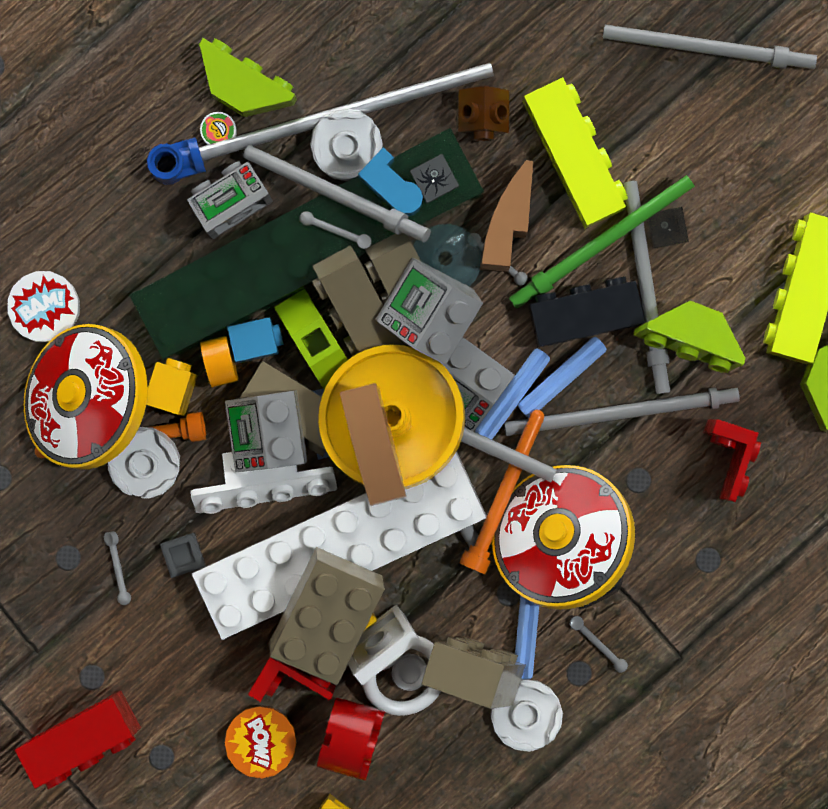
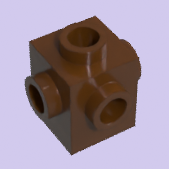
[458,86,510,141]

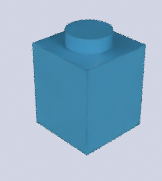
[227,317,284,363]

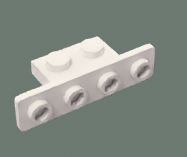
[191,452,337,514]

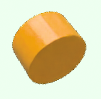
[200,336,238,387]

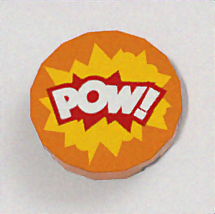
[225,705,297,779]

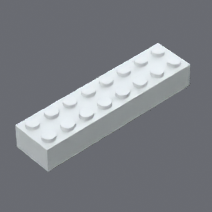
[192,451,487,640]

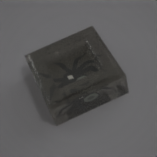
[647,207,689,249]

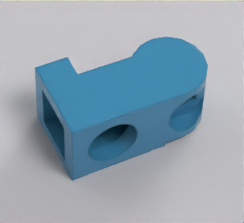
[358,147,423,216]

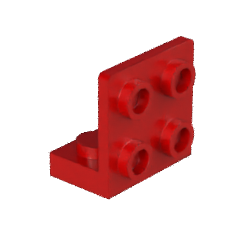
[703,419,761,502]
[248,657,335,702]

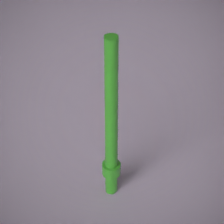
[509,175,695,309]

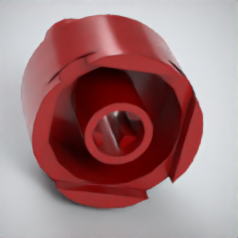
[317,698,385,781]

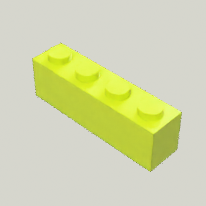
[522,77,628,229]
[763,212,828,364]

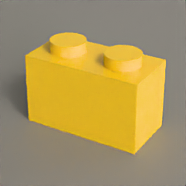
[146,358,198,416]

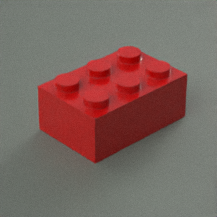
[15,690,141,789]

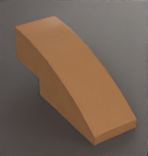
[480,160,533,272]
[340,383,407,506]

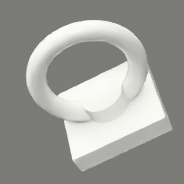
[348,605,441,716]

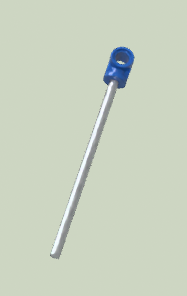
[147,63,494,185]

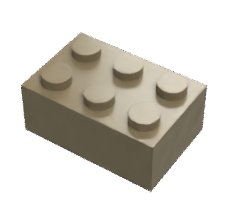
[270,547,385,685]
[421,637,526,709]

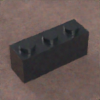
[528,276,645,348]

